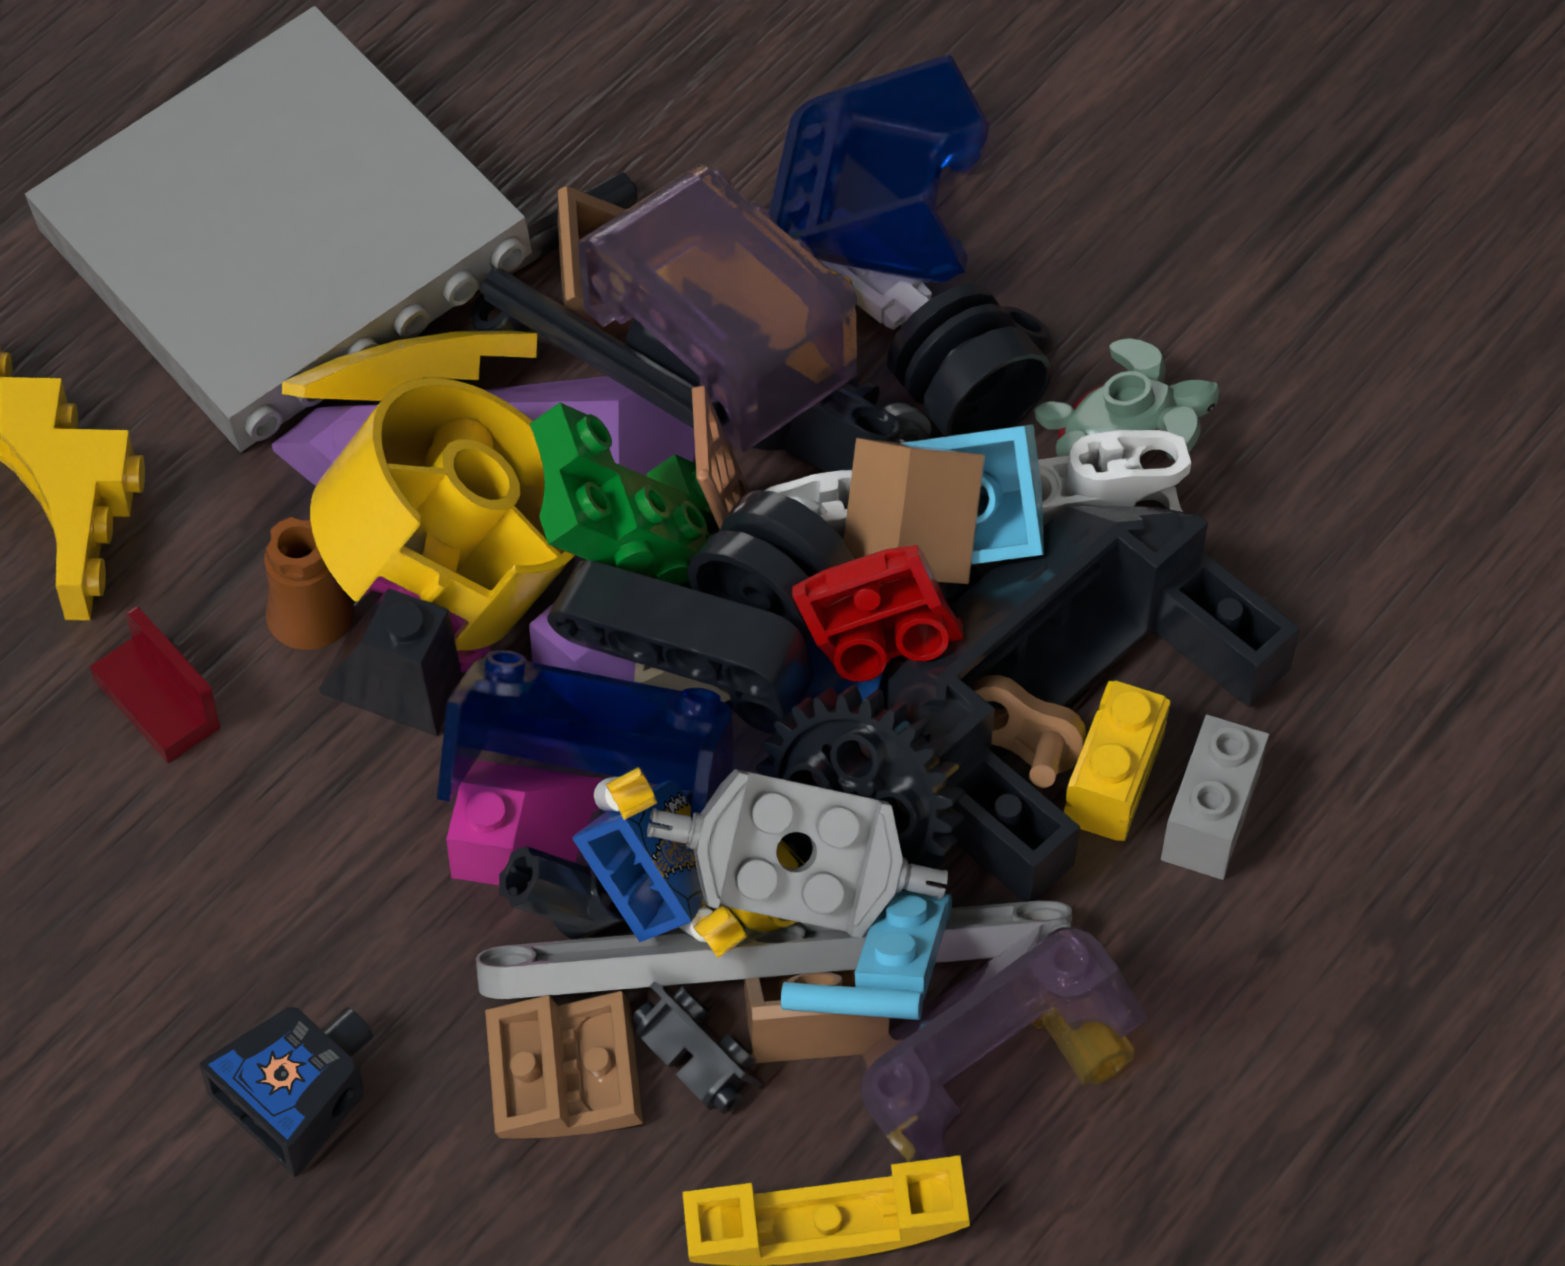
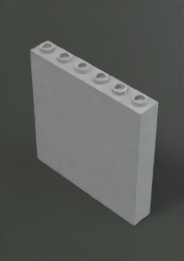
[25,6,532,452]

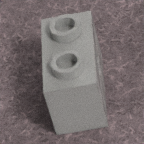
[1161,714,1269,880]

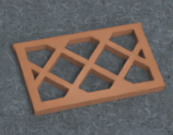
[692,386,750,529]

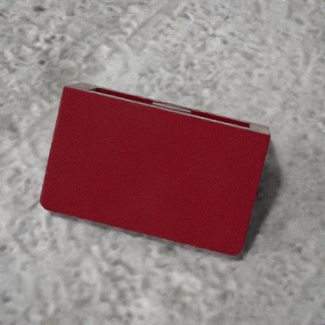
[90,606,220,763]

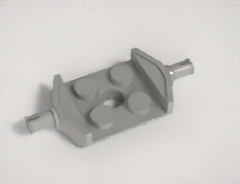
[647,769,948,938]

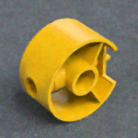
[310,378,575,651]

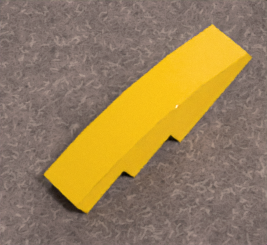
[282,331,537,401]

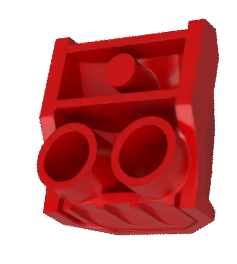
[792,545,964,682]

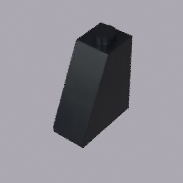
[319,588,463,736]

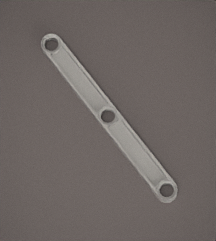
[476,901,1073,999]

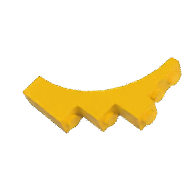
[0,346,145,621]

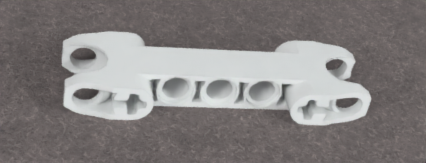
[765,430,1191,540]

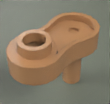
[970,675,1087,788]

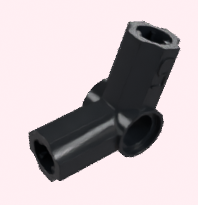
[499,809,625,939]

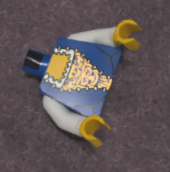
[572,767,747,958]

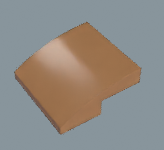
[485,991,643,1139]

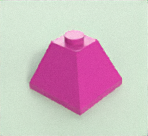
[446,760,604,885]

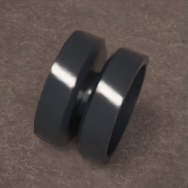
[687,490,854,646]

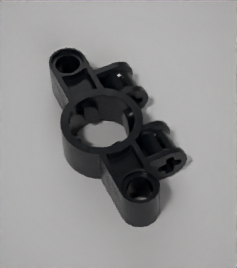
[624,297,902,472]

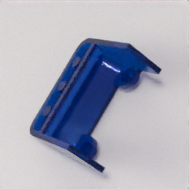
[437,650,734,850]

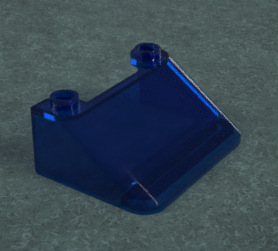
[764,55,990,283]

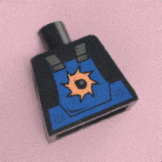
[199,1007,373,1177]

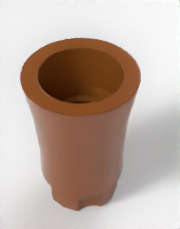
[264,517,354,650]

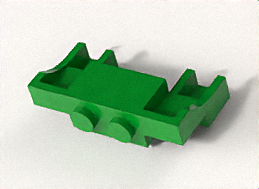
[530,402,719,589]

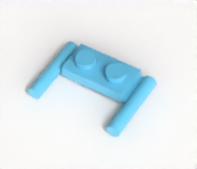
[781,891,952,1020]

